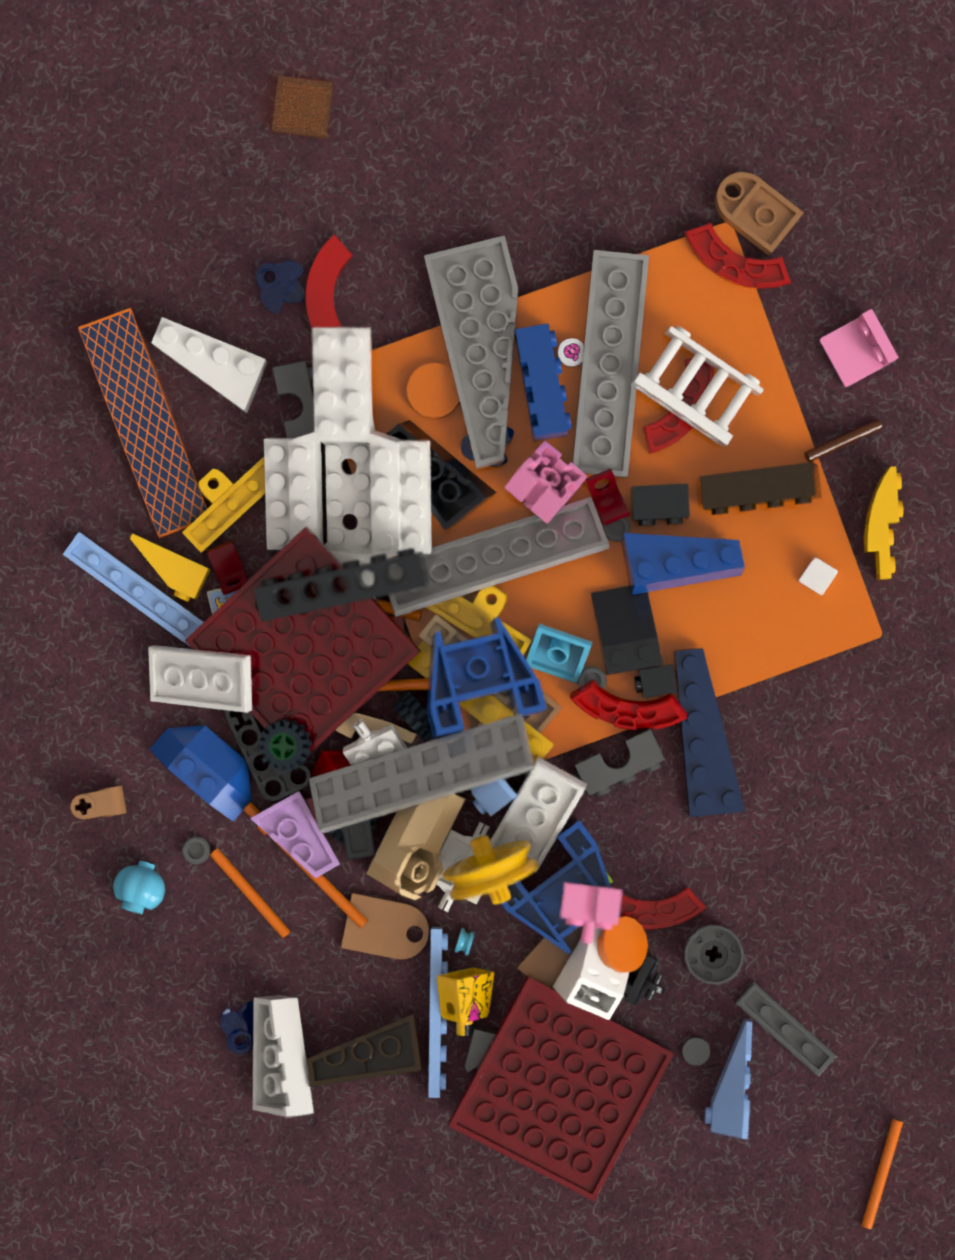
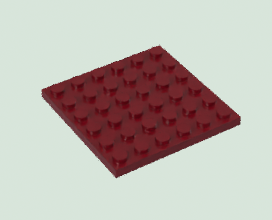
[185,527,421,752]
[447,975,674,1202]

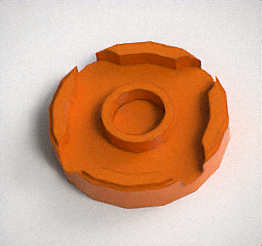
[406,363,460,418]
[597,916,648,973]

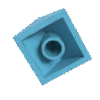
[526,624,592,684]

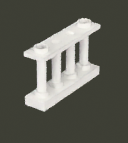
[630,326,764,447]

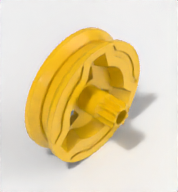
[442,835,539,904]

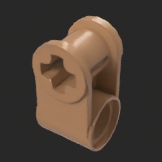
[71,786,127,819]

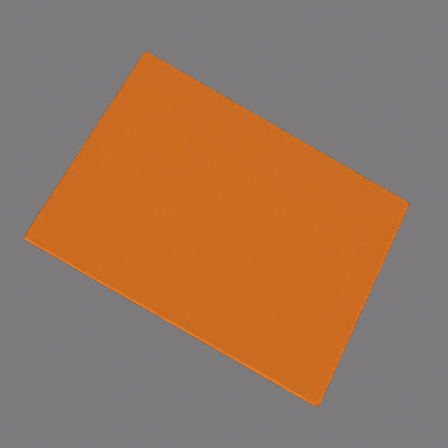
[347,222,882,760]

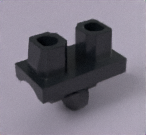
[623,956,666,1005]

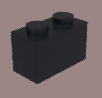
[630,483,690,526]

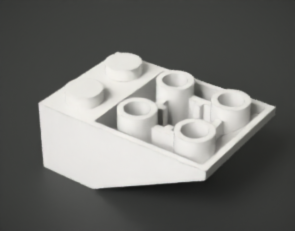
[553,927,629,1020]

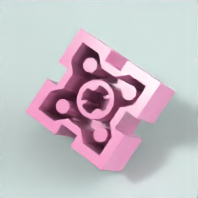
[505,441,588,524]
[561,882,622,944]

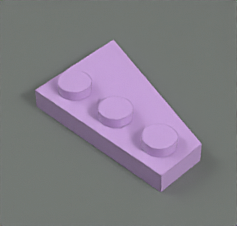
[250,791,340,878]

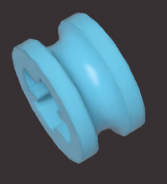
[455,928,475,956]

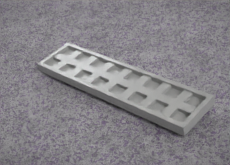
[309,714,535,833]

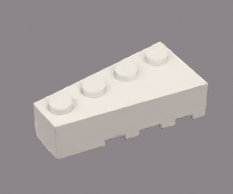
[151,317,268,414]
[253,995,314,1117]

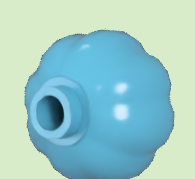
[113,861,165,914]

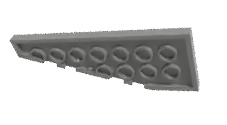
[424,235,518,469]

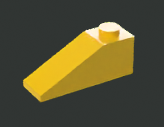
[130,534,211,602]

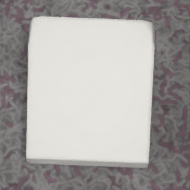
[798,557,838,596]

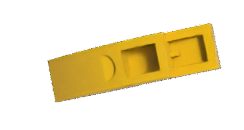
[864,466,903,580]

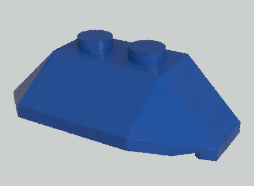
[149,725,252,822]

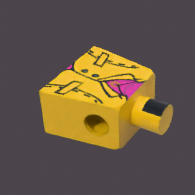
[437,967,494,1036]

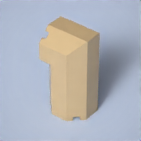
[366,793,465,900]

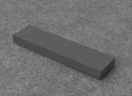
[735,982,837,1077]

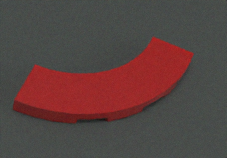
[684,223,791,289]
[306,235,353,328]
[643,358,714,454]
[570,680,688,730]
[610,885,706,929]

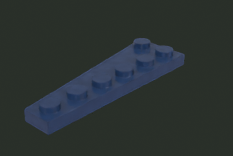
[674,648,745,817]

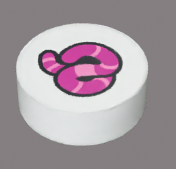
[558,338,584,367]

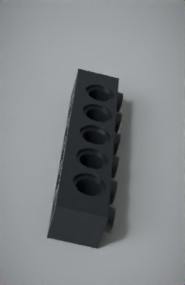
[254,548,430,622]

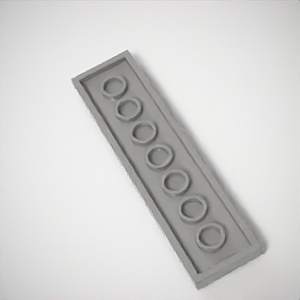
[573,250,649,478]
[389,497,609,617]

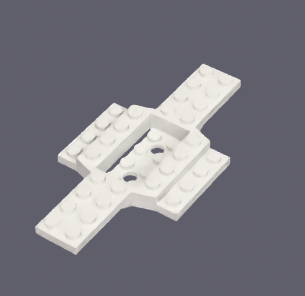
[264,327,432,600]

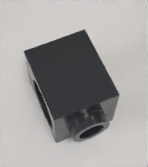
[634,664,677,698]

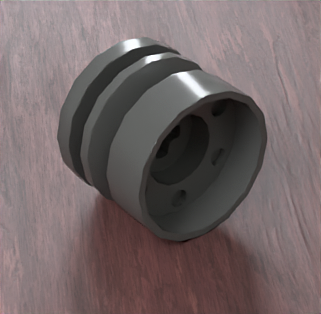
[684,924,744,985]

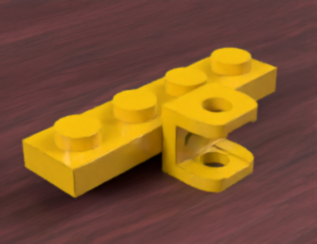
[182,457,265,553]
[426,586,532,655]

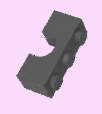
[273,361,324,445]
[574,729,665,798]

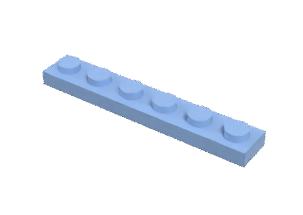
[63,532,204,646]
[429,927,448,1098]

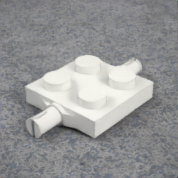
[343,719,408,766]
[436,822,490,912]

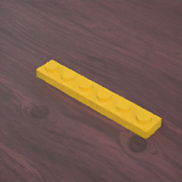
[408,641,555,763]

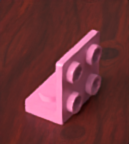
[819,309,899,387]

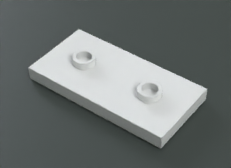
[148,645,252,713]
[490,757,587,873]

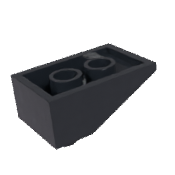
[591,586,663,675]

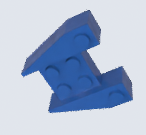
[426,617,547,739]
[501,820,620,954]

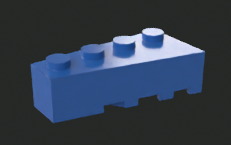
[515,324,571,442]
[621,533,745,595]

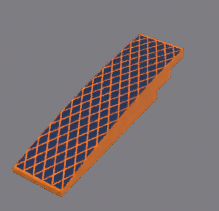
[78,308,207,538]

